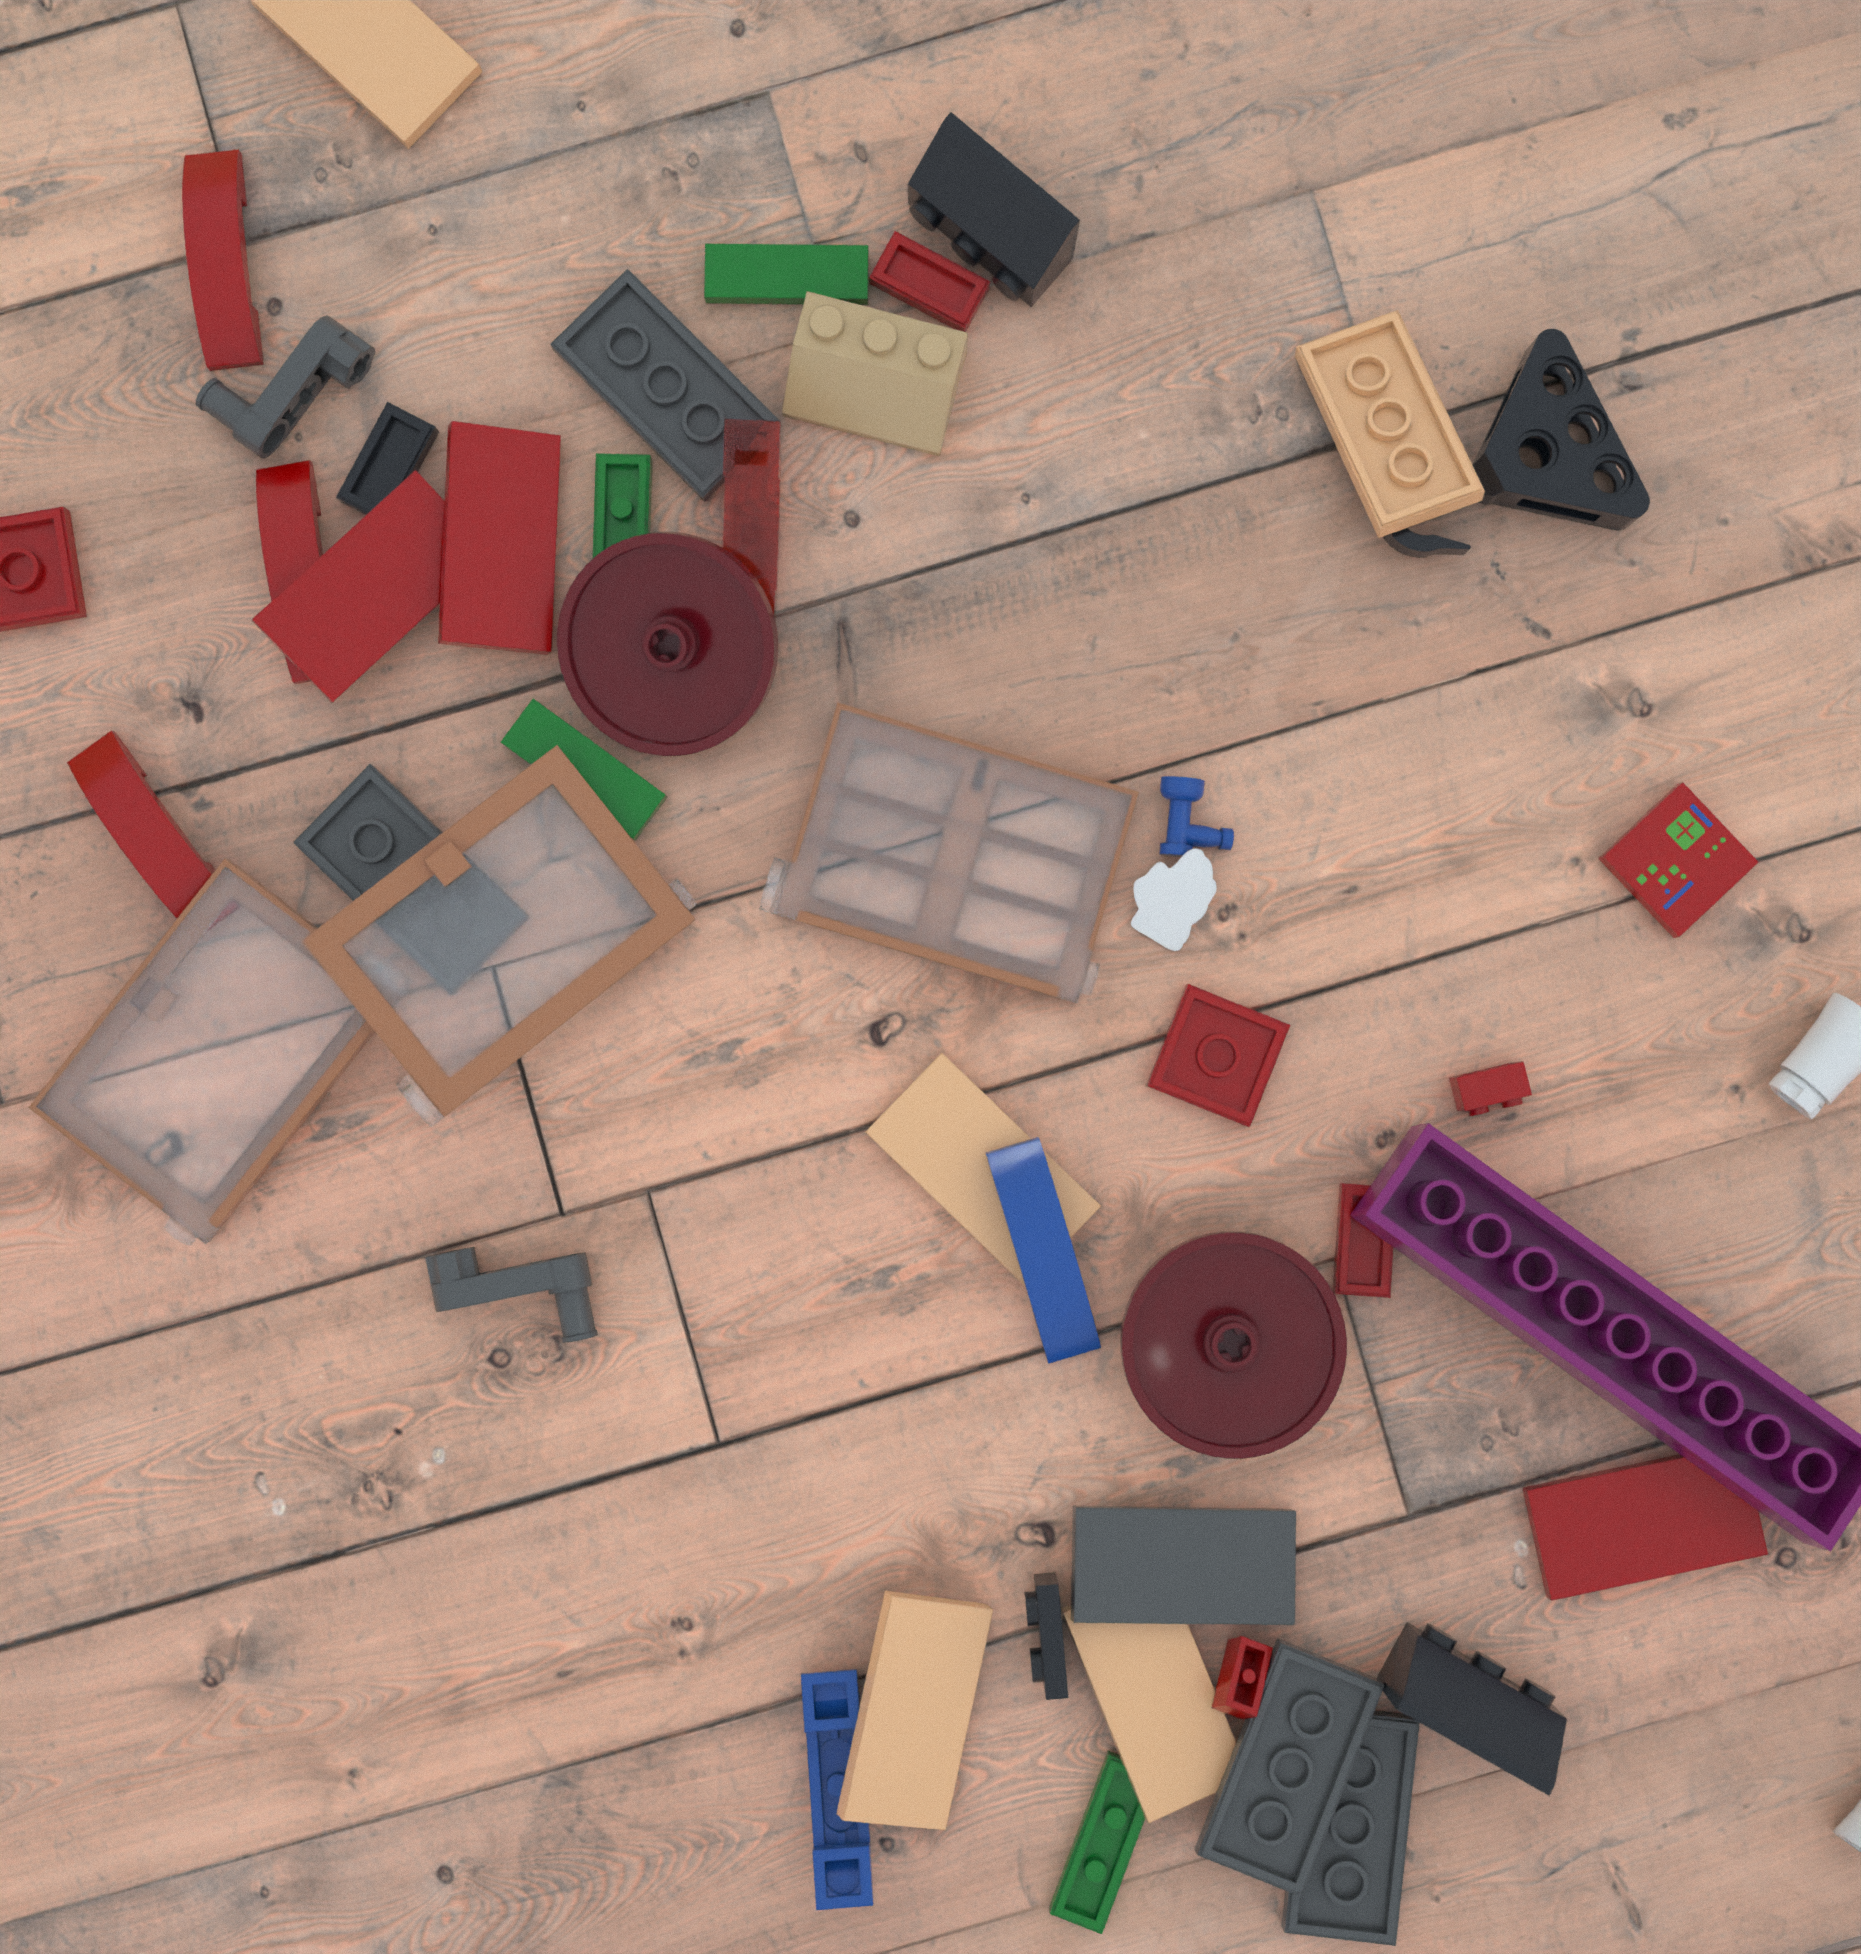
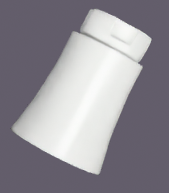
[1769,993,1861,1119]

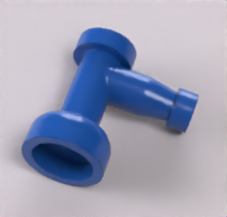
[1159,776,1234,857]

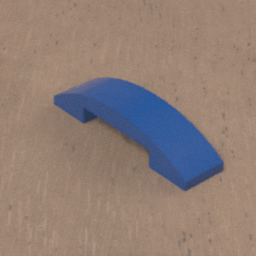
[986,1137,1101,1364]
[801,1669,874,1910]

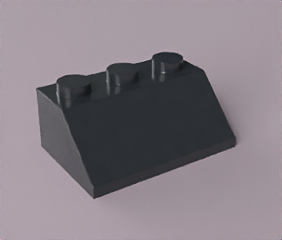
[908,112,1080,307]
[1377,1622,1567,1796]

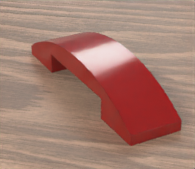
[182,149,264,371]
[256,460,323,684]
[67,730,242,933]

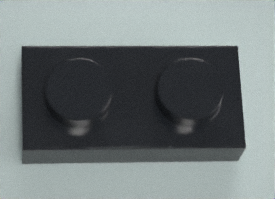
[1025,1572,1069,1700]

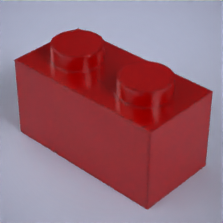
[1449,1061,1532,1116]
[1211,1636,1273,1720]

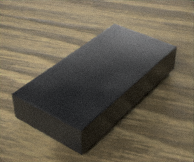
[336,402,439,515]

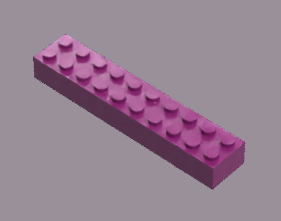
[1350,1123,1861,1552]

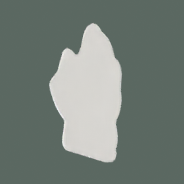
[1131,848,1217,951]

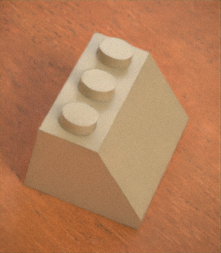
[782,291,968,457]

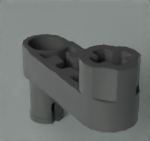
[196,315,376,458]
[425,1247,598,1343]

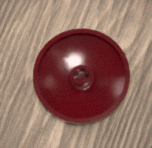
[557,532,778,756]
[1120,1231,1347,1459]

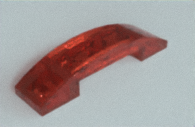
[723,419,781,622]

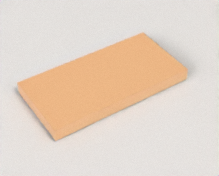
[250,0,482,149]
[1295,310,1485,538]
[866,1053,1101,1286]
[836,1591,993,1830]
[1061,1605,1236,1823]

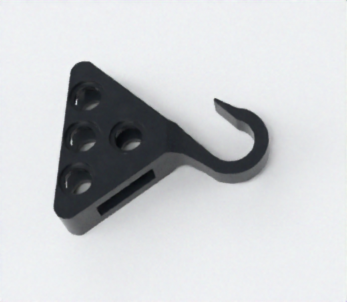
[1383,329,1650,558]

